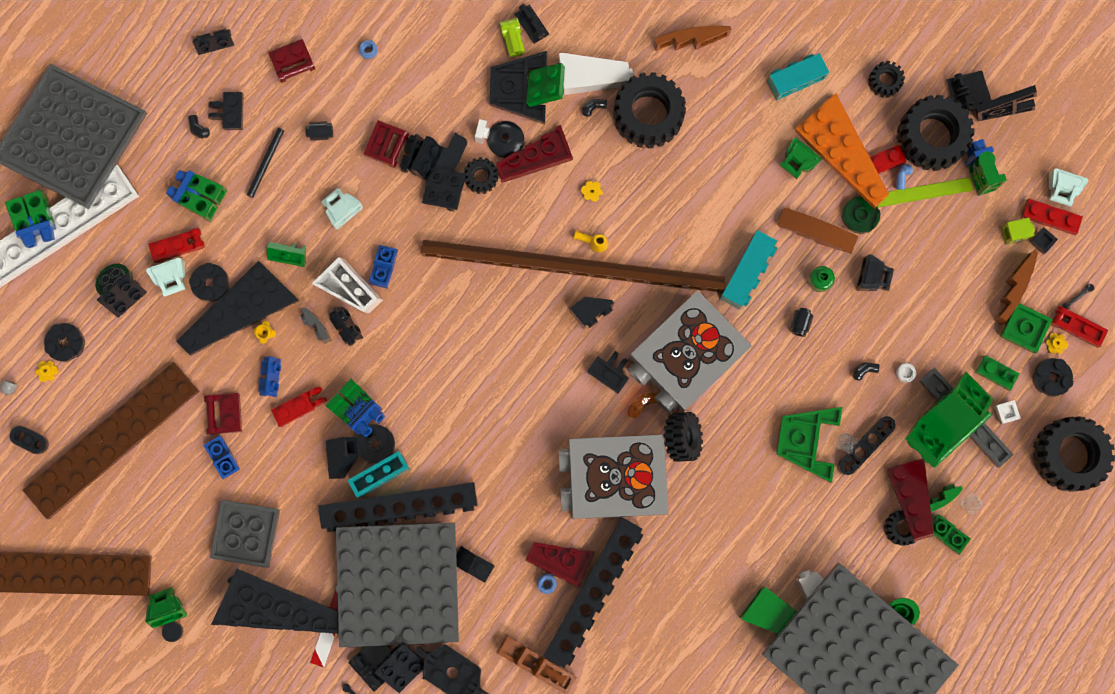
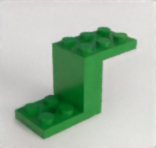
[905,372,993,467]

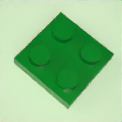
[526,63,565,107]
[1000,303,1053,354]

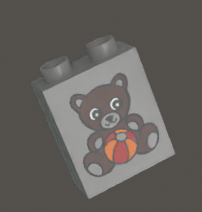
[627,290,752,414]
[559,435,668,519]

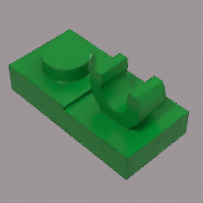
[267,242,306,267]
[975,355,1020,391]

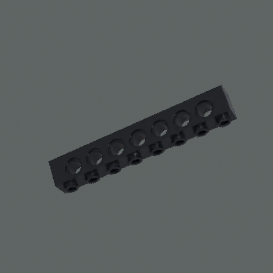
[318,482,478,532]
[544,517,644,668]

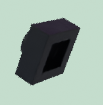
[1029,227,1058,255]

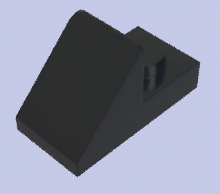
[456,546,495,583]

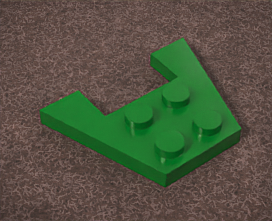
[776,407,843,483]

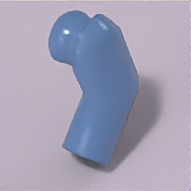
[895,164,913,190]

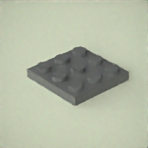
[210,500,280,568]

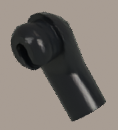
[582,99,607,117]
[188,115,210,139]
[853,362,880,381]

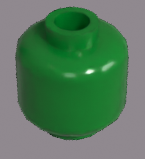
[808,266,835,292]

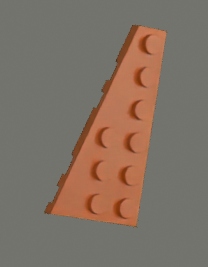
[795,93,889,208]

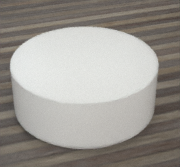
[896,363,916,383]

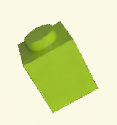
[1001,218,1035,245]

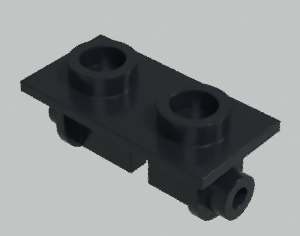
[514,4,550,44]
[192,28,235,55]
[400,134,424,176]
[329,307,363,346]

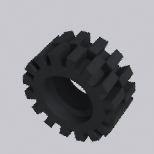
[868,61,905,98]
[464,157,498,194]
[884,510,915,546]

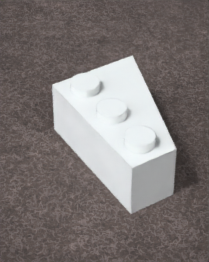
[312,257,383,313]

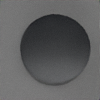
[162,622,183,642]

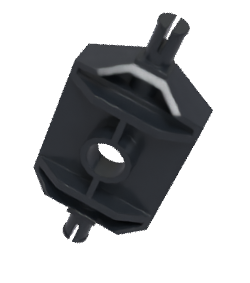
[414,644,489,694]

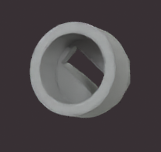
[0,380,17,395]

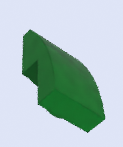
[929,484,963,512]
[932,514,971,555]

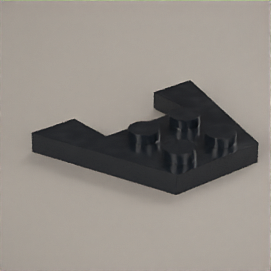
[490,51,547,125]
[976,85,1037,122]

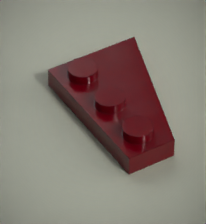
[525,542,595,587]

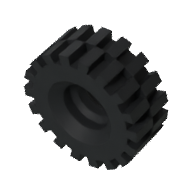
[664,412,703,462]

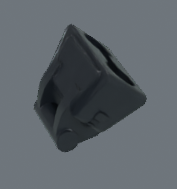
[856,254,894,291]

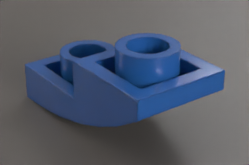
[369,245,398,289]
[203,435,240,479]

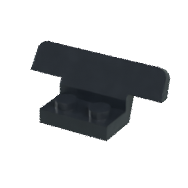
[411,133,467,181]

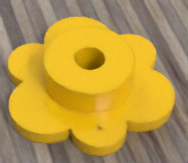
[581,181,603,202]
[1046,333,1068,354]
[36,361,59,382]

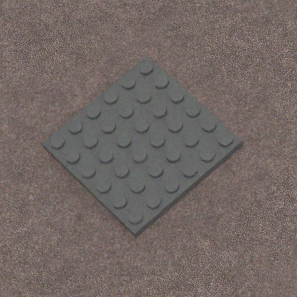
[0,64,148,210]
[336,522,459,648]

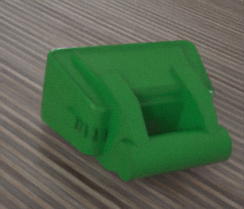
[780,137,822,179]
[145,587,187,628]

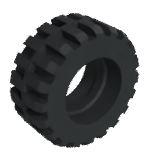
[613,72,686,149]
[897,95,975,171]
[1033,416,1115,492]

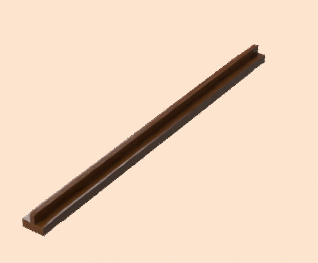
[421,240,725,293]

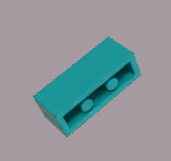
[767,53,830,101]
[347,451,410,498]

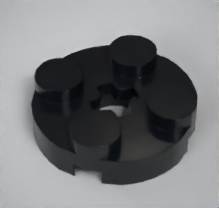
[189,263,229,302]
[44,323,85,362]
[1032,358,1074,397]
[357,424,395,464]

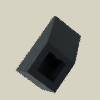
[570,297,614,329]
[326,437,358,479]

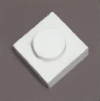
[475,119,490,144]
[994,400,1021,424]

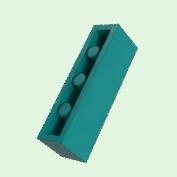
[720,230,778,310]

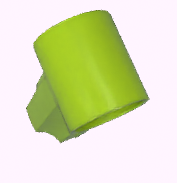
[499,18,525,57]

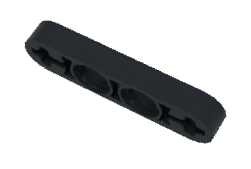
[838,416,896,476]

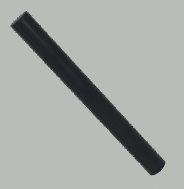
[246,128,284,198]

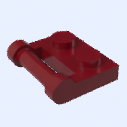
[268,39,315,83]
[364,120,409,168]
[204,393,242,435]

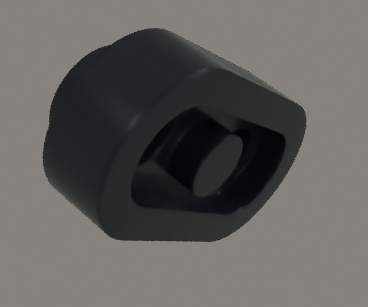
[10,426,49,454]

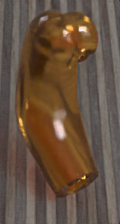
[627,393,658,418]

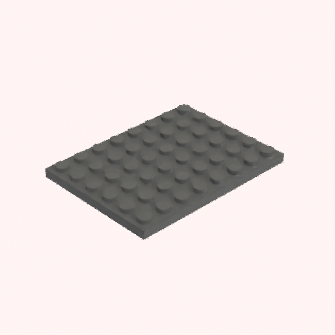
[762,563,959,694]

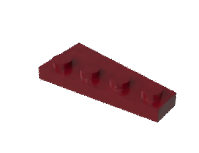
[496,125,573,183]
[887,458,934,542]

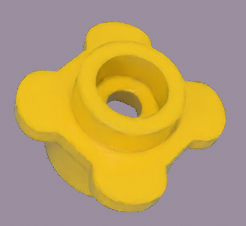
[253,321,276,344]

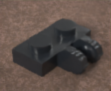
[208,92,244,130]
[587,351,629,394]

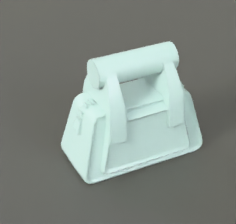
[1049,168,1088,207]
[321,188,363,229]
[146,258,186,297]

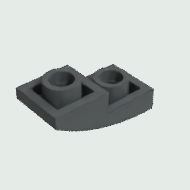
[300,307,332,344]

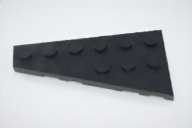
[176,261,299,355]
[211,568,339,634]

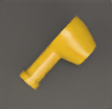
[573,230,609,253]

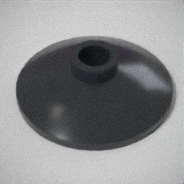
[487,121,524,158]

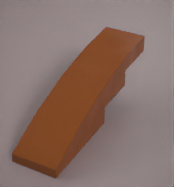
[653,26,731,51]
[777,207,858,254]
[994,250,1038,324]
[496,635,577,694]

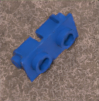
[258,356,281,397]

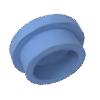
[359,40,378,59]
[537,574,557,594]

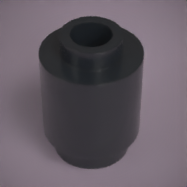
[305,121,333,141]
[790,308,814,337]

